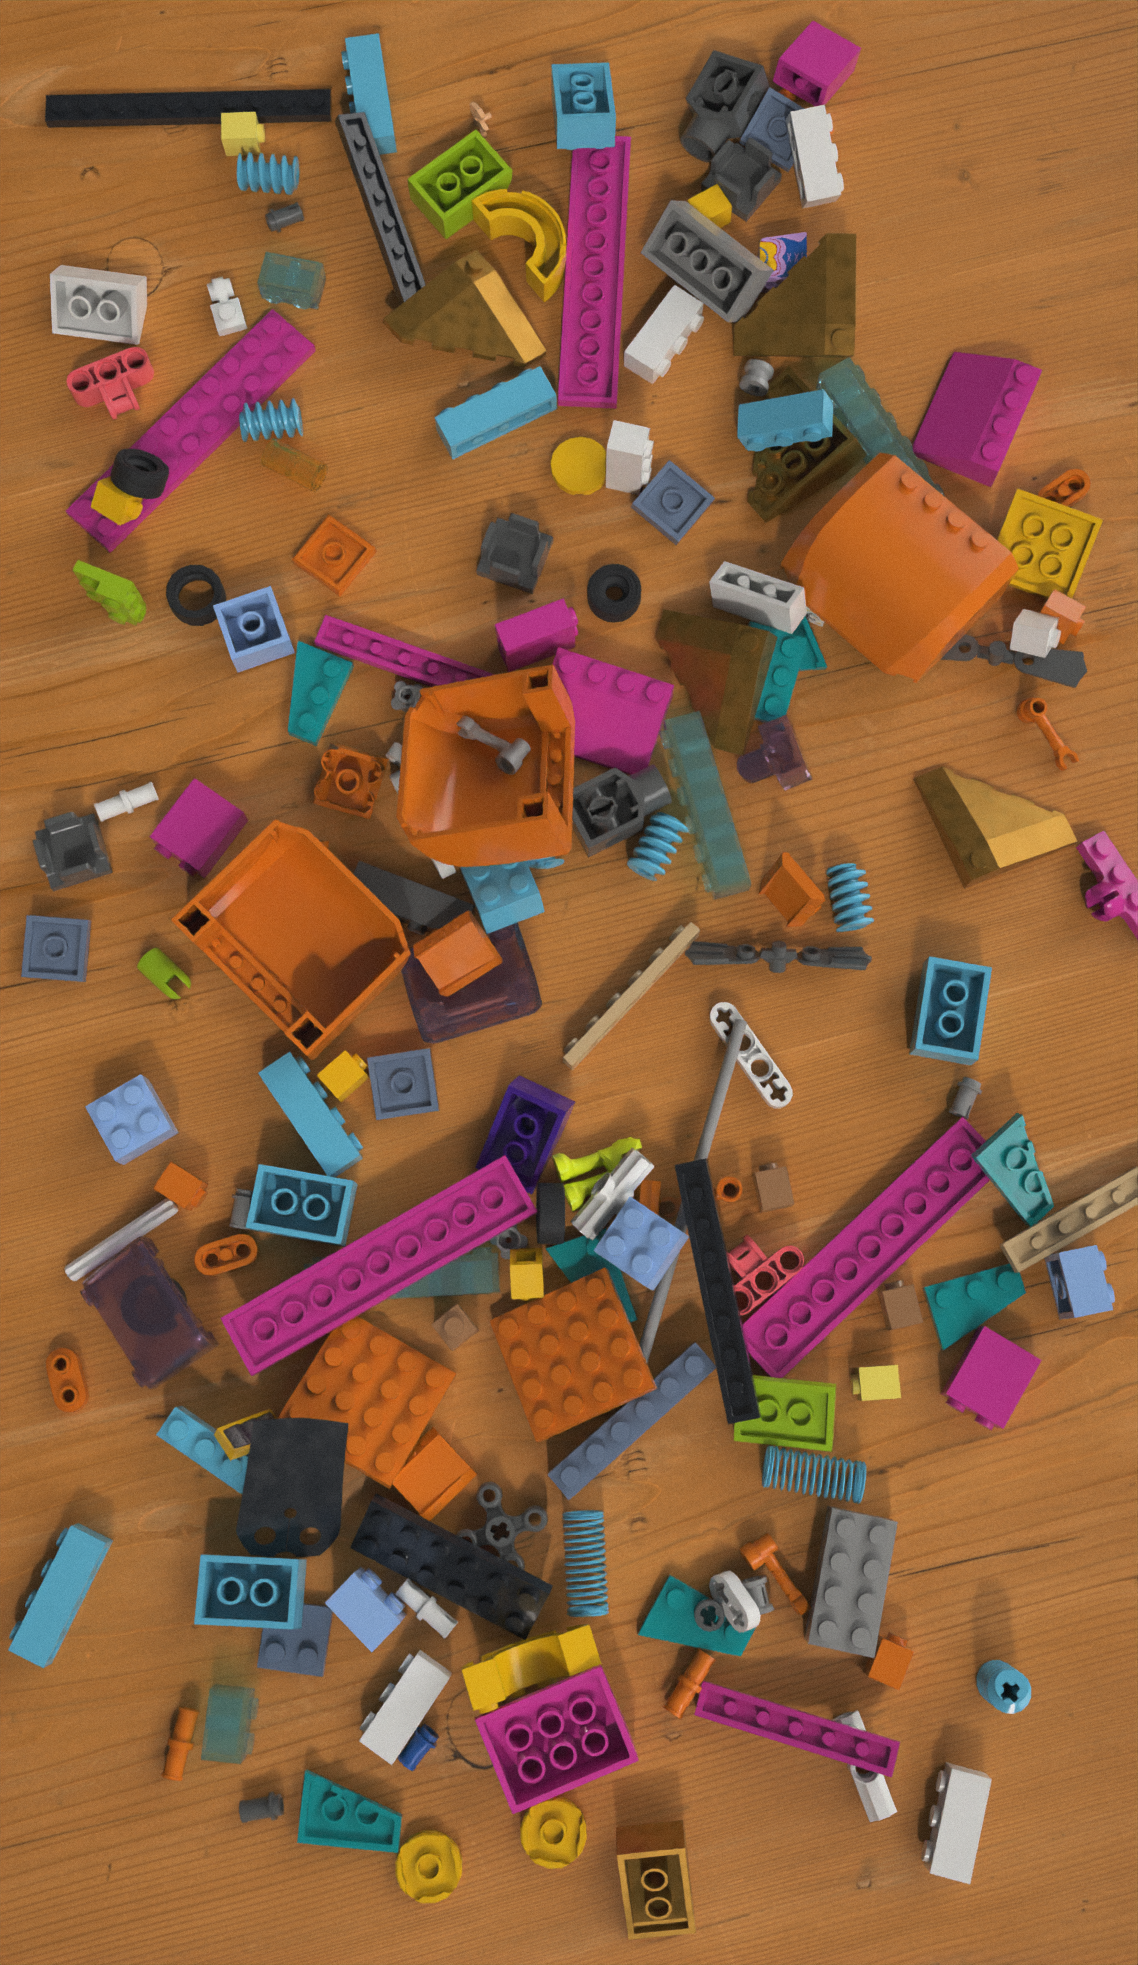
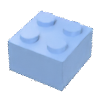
[213,586,295,672]
[85,1074,179,1165]
[594,1197,689,1291]
[1044,1245,1115,1320]
[325,1567,407,1652]

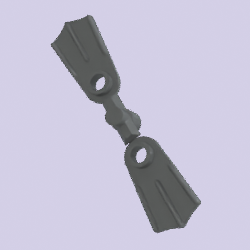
[940,634,1087,688]
[685,941,872,973]

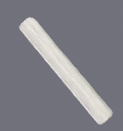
[64,1198,178,1281]

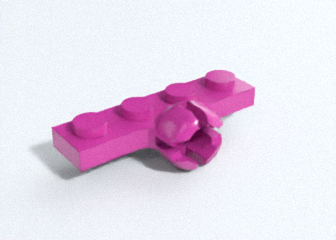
[1076,831,1138,940]

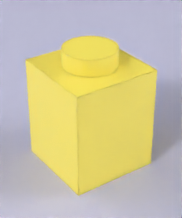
[221,112,265,156]
[850,1365,901,1401]

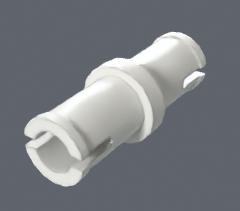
[94,782,159,822]
[395,1578,459,1639]

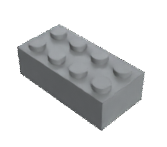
[641,200,774,323]
[804,1506,898,1658]

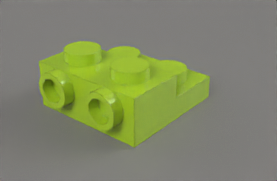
[73,560,146,625]

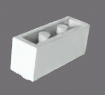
[785,105,844,209]
[624,285,704,384]
[606,420,654,495]
[709,561,807,634]
[359,1650,452,1765]
[921,1762,992,1884]

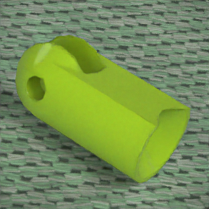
[137,948,191,1000]

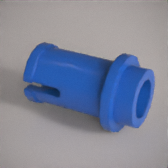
[398,1724,439,1771]

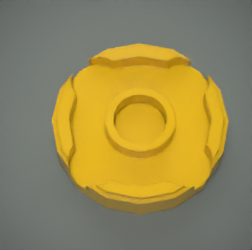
[551,437,606,496]
[520,1796,587,1869]
[395,1830,462,1903]

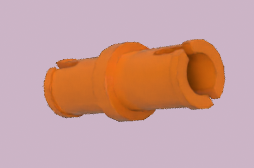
[663,1648,716,1719]
[161,1706,200,1781]

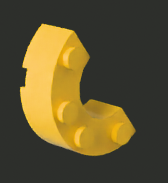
[471,189,566,303]
[461,1624,602,1714]

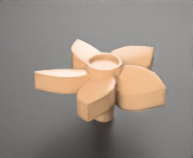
[469,102,492,138]

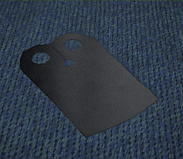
[236,1418,349,1557]

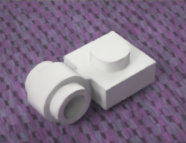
[207,276,247,337]

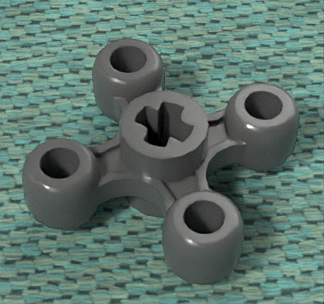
[456,1481,548,1570]

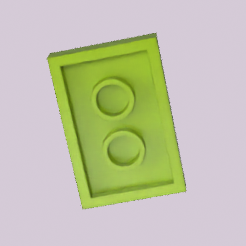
[734,1375,836,1452]

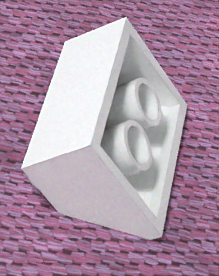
[50,265,147,345]

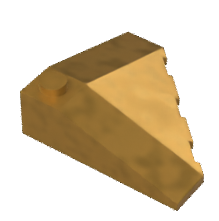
[733,233,856,358]
[382,250,547,367]
[747,366,867,523]
[655,609,778,756]
[914,767,1077,889]

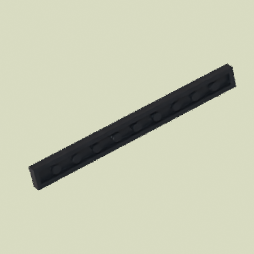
[45,89,332,128]

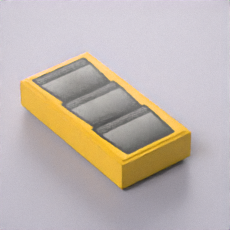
[214,1409,277,1461]

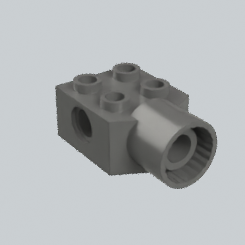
[680,50,770,162]
[572,764,672,858]

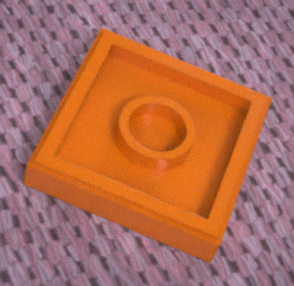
[292,514,377,597]

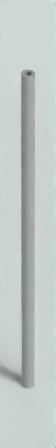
[639,1019,747,1363]

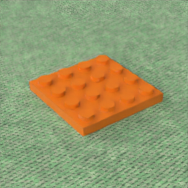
[490,1268,657,1442]
[277,1316,456,1489]

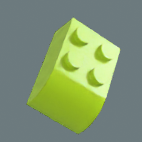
[407,130,512,239]

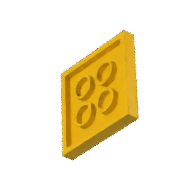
[997,488,1103,600]

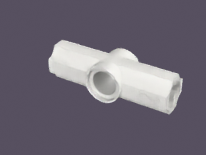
[571,1148,654,1240]
[832,1710,897,1822]

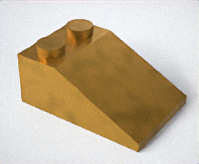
[616,1820,696,1940]

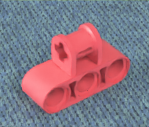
[66,347,154,420]
[727,1234,804,1316]

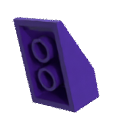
[475,1075,575,1194]

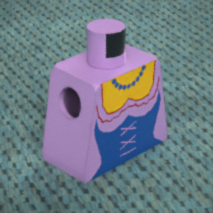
[756,232,807,293]

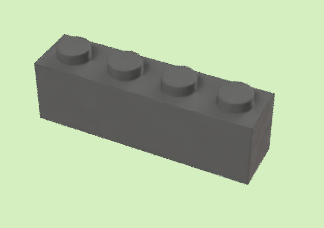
[354,861,476,935]

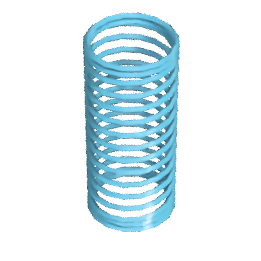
[762,1445,866,1504]
[562,1510,609,1617]

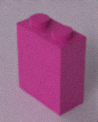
[772,21,861,106]
[495,598,578,672]
[149,778,249,879]
[941,1326,1042,1431]

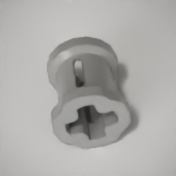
[741,1575,774,1615]

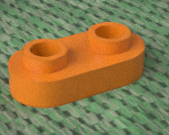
[1037,469,1091,507]
[194,1234,259,1276]
[46,1348,89,1412]

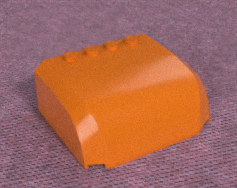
[780,452,1019,683]
[396,664,575,867]
[171,819,411,1061]

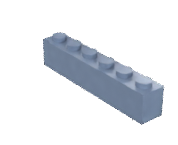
[547,1342,716,1500]

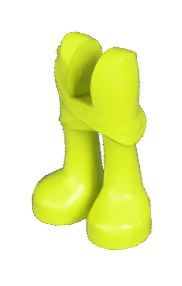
[552,1137,642,1212]

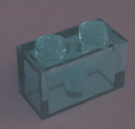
[257,252,326,310]
[201,1684,259,1764]

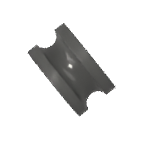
[694,1599,725,1632]

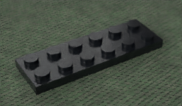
[350,1493,553,1640]

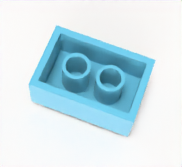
[551,63,616,150]
[459,861,545,934]
[909,956,992,1066]
[246,1164,358,1247]
[194,1555,307,1630]

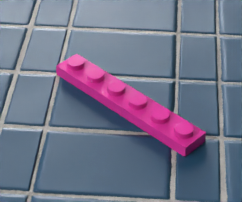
[314,615,495,687]
[694,1681,900,1777]

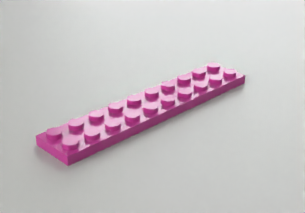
[558,136,631,409]
[66,309,316,553]
[742,1117,990,1378]
[221,1155,537,1376]

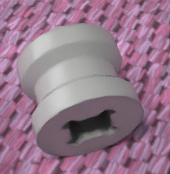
[739,359,774,396]

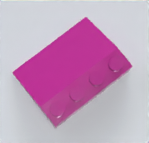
[909,352,1042,487]
[552,647,674,775]
[475,1664,639,1814]

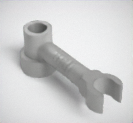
[456,716,531,775]

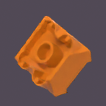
[312,743,389,819]
[759,852,825,927]
[413,910,503,997]
[393,1427,477,1521]

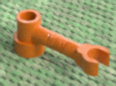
[1016,698,1079,771]
[660,1176,743,1218]
[738,1533,811,1616]

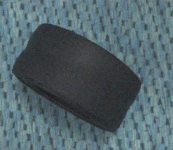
[111,449,169,499]
[587,564,642,623]

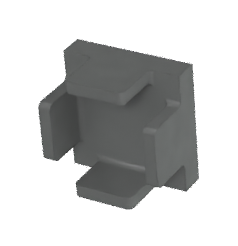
[701,137,782,222]
[476,513,554,594]
[33,812,113,891]

